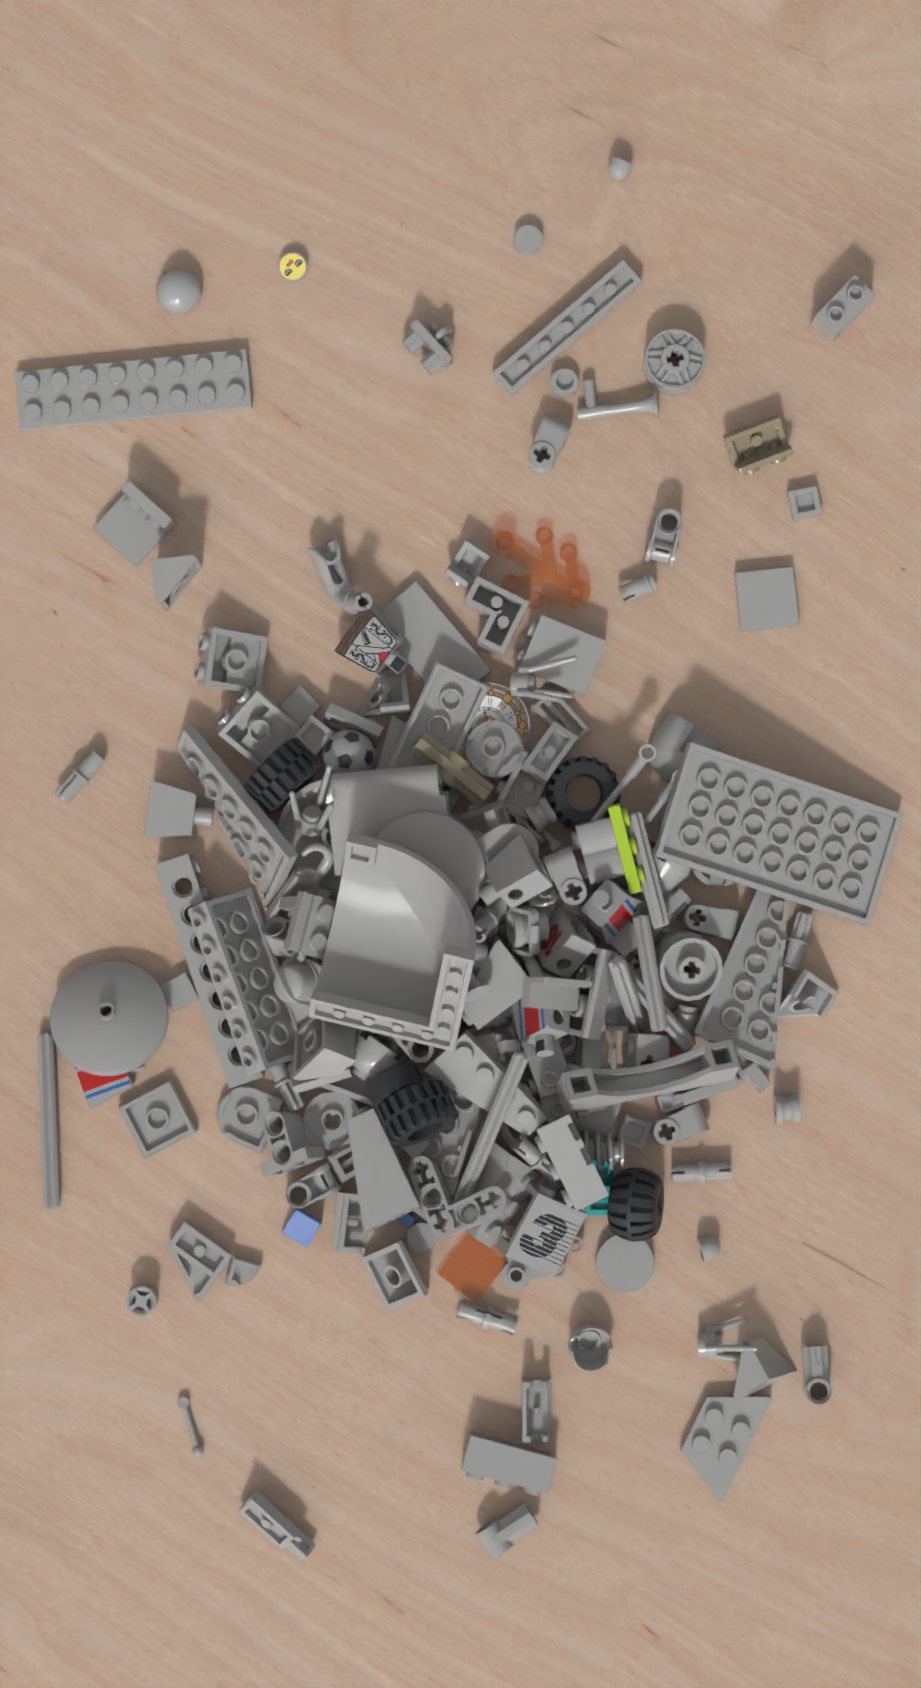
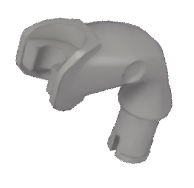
[307,539,373,614]
[474,872,560,943]

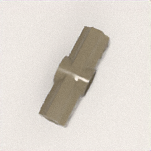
[409,731,494,806]

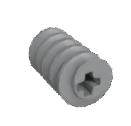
[581,1130,625,1171]

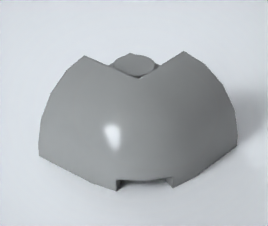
[648,712,719,782]

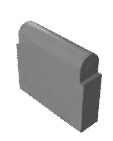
[327,764,451,876]

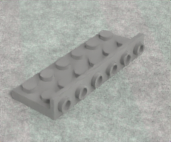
[188,888,301,1076]

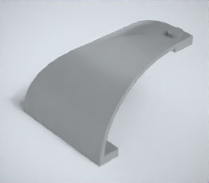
[308,833,476,1052]

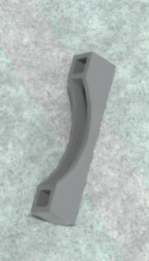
[556,1039,740,1114]

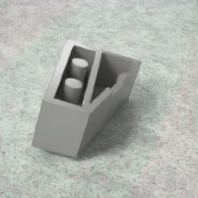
[464,1142,542,1248]

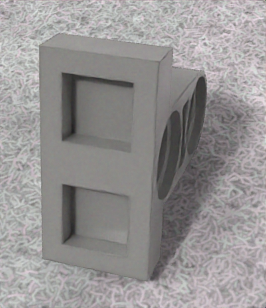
[260,1111,326,1176]

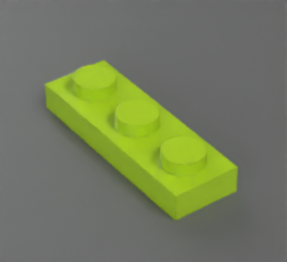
[607,803,645,894]

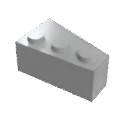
[534,1114,609,1211]

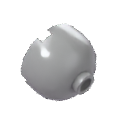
[351,1029,406,1081]

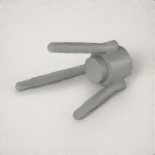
[510,655,578,702]
[289,764,334,836]
[697,1317,758,1362]

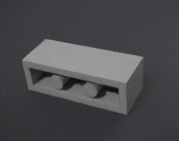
[461,1431,557,1496]

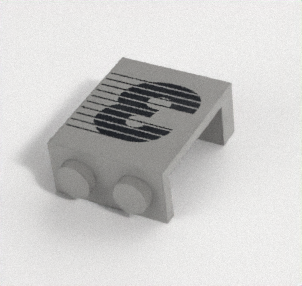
[496,1183,587,1277]

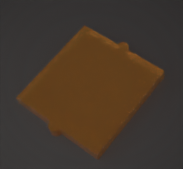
[438,1233,507,1303]

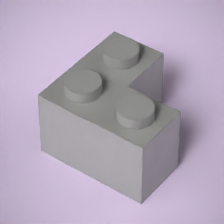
[464,576,530,658]

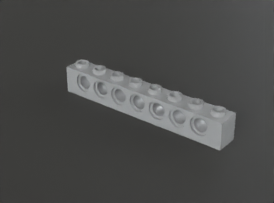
[155,854,267,1089]

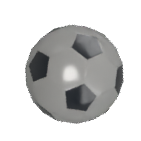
[322,729,375,775]

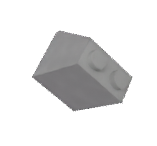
[462,931,530,1030]

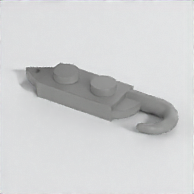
[265,843,333,920]

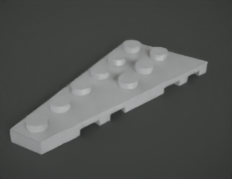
[692,890,789,1071]
[396,1085,484,1230]

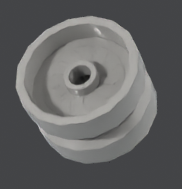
[654,929,723,1001]

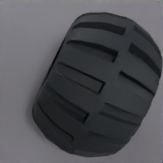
[607,1167,664,1242]

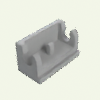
[332,1191,367,1254]
[521,1378,551,1443]

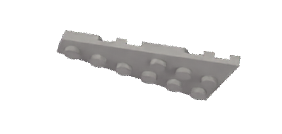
[177,725,298,908]

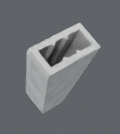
[347,1106,421,1232]

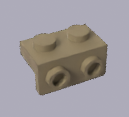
[723,415,793,475]

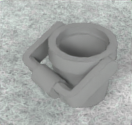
[505,905,549,957]

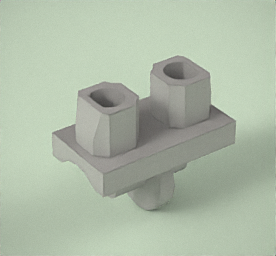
[402,320,454,375]

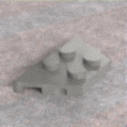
[680,1395,772,1501]

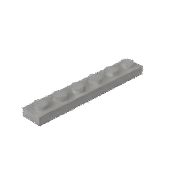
[492,260,642,397]

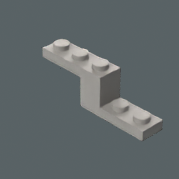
[588,888,692,963]

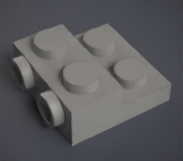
[194,627,268,692]
[217,685,301,767]

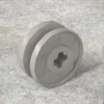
[643,329,705,395]

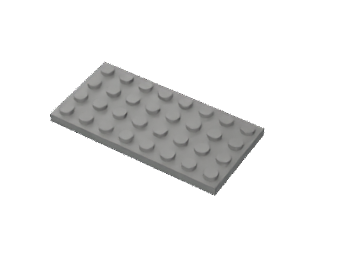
[652,742,903,926]

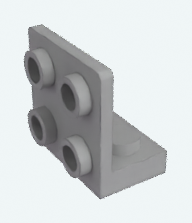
[94,481,175,567]

